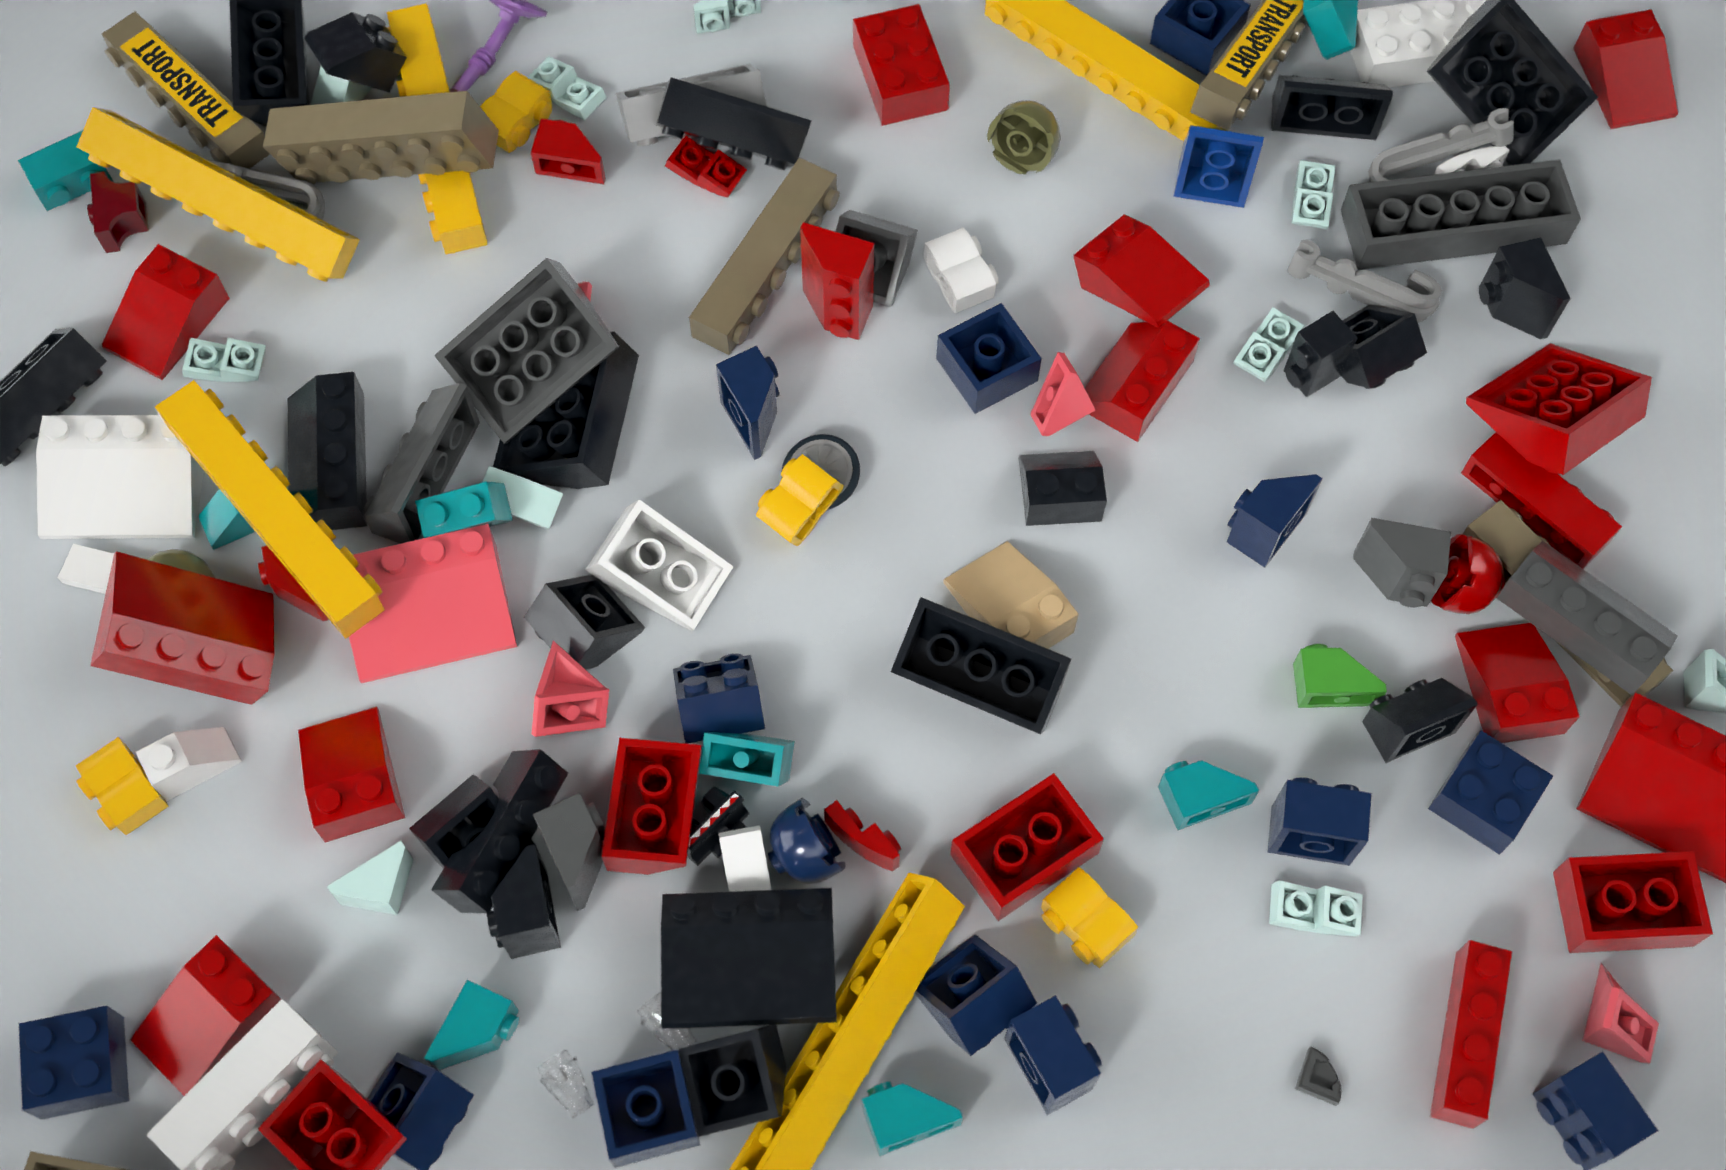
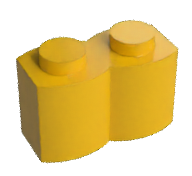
[480,71,553,153]
[756,454,844,547]
[75,737,169,835]
[1041,867,1138,969]

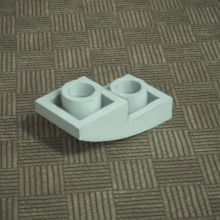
[693,0,761,34]
[528,56,606,120]
[1291,160,1335,229]
[1233,307,1304,382]
[182,338,266,382]
[482,466,563,530]
[1269,880,1363,937]

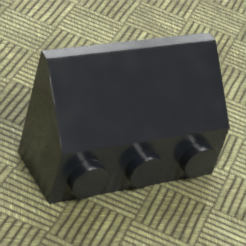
[1271,75,1393,140]

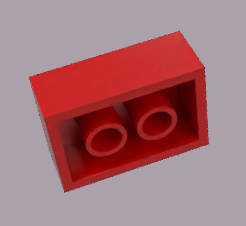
[853,4,950,126]
[950,773,1104,921]
[1553,851,1713,953]

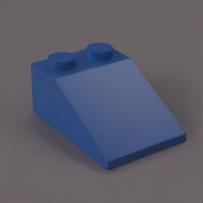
[1173,125,1264,208]

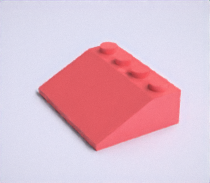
[349,524,517,683]

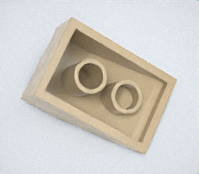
[943,541,1079,649]

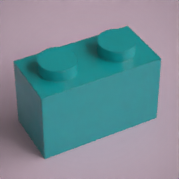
[18,130,113,211]
[415,481,513,538]

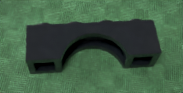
[431,749,569,914]

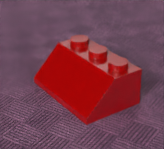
[800,222,874,340]
[1085,321,1200,442]
[601,738,702,875]

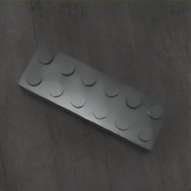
[1340,160,1581,270]

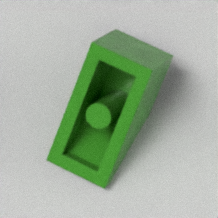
[1293,644,1387,708]

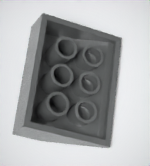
[434,258,619,444]

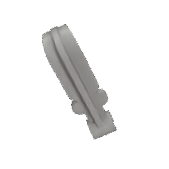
[1368,108,1514,182]
[189,150,325,220]
[1287,240,1442,322]

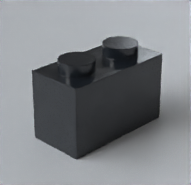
[1283,311,1357,398]

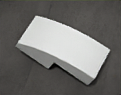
[1434,146,1510,175]

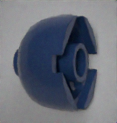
[768,798,846,884]

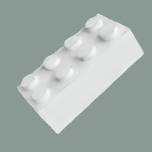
[1350,0,1486,88]
[146,999,338,1170]

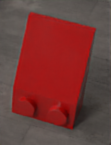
[1573,9,1678,129]
[1073,214,1210,328]
[101,244,230,380]
[1455,623,1580,743]
[298,707,405,842]
[130,935,281,1096]
[258,1059,407,1170]

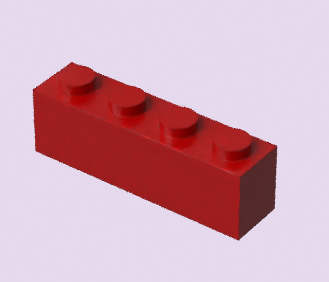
[1461,432,1623,569]
[1430,940,1512,1129]

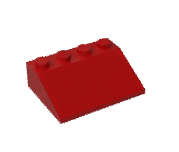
[1466,343,1652,475]
[90,551,275,705]
[1576,692,1726,883]

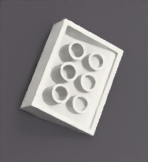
[36,415,204,539]

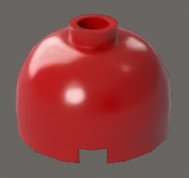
[1431,534,1505,614]

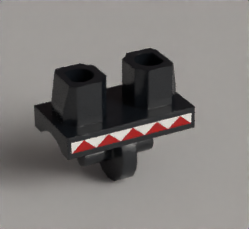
[688,786,749,866]

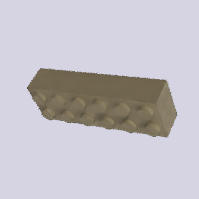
[263,91,499,184]

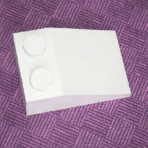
[585,500,734,631]

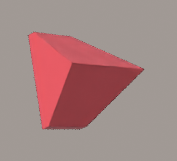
[1030,352,1095,436]
[532,640,609,737]
[1582,963,1659,1064]

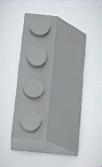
[616,64,767,146]

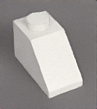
[136,727,242,801]

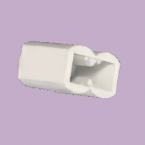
[923,227,999,313]

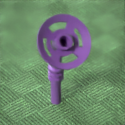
[450,0,548,92]

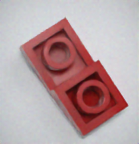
[665,135,747,198]
[824,800,901,872]

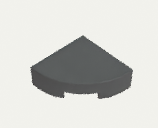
[1295,1046,1341,1106]

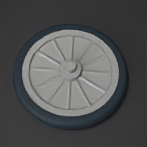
[781,434,860,509]

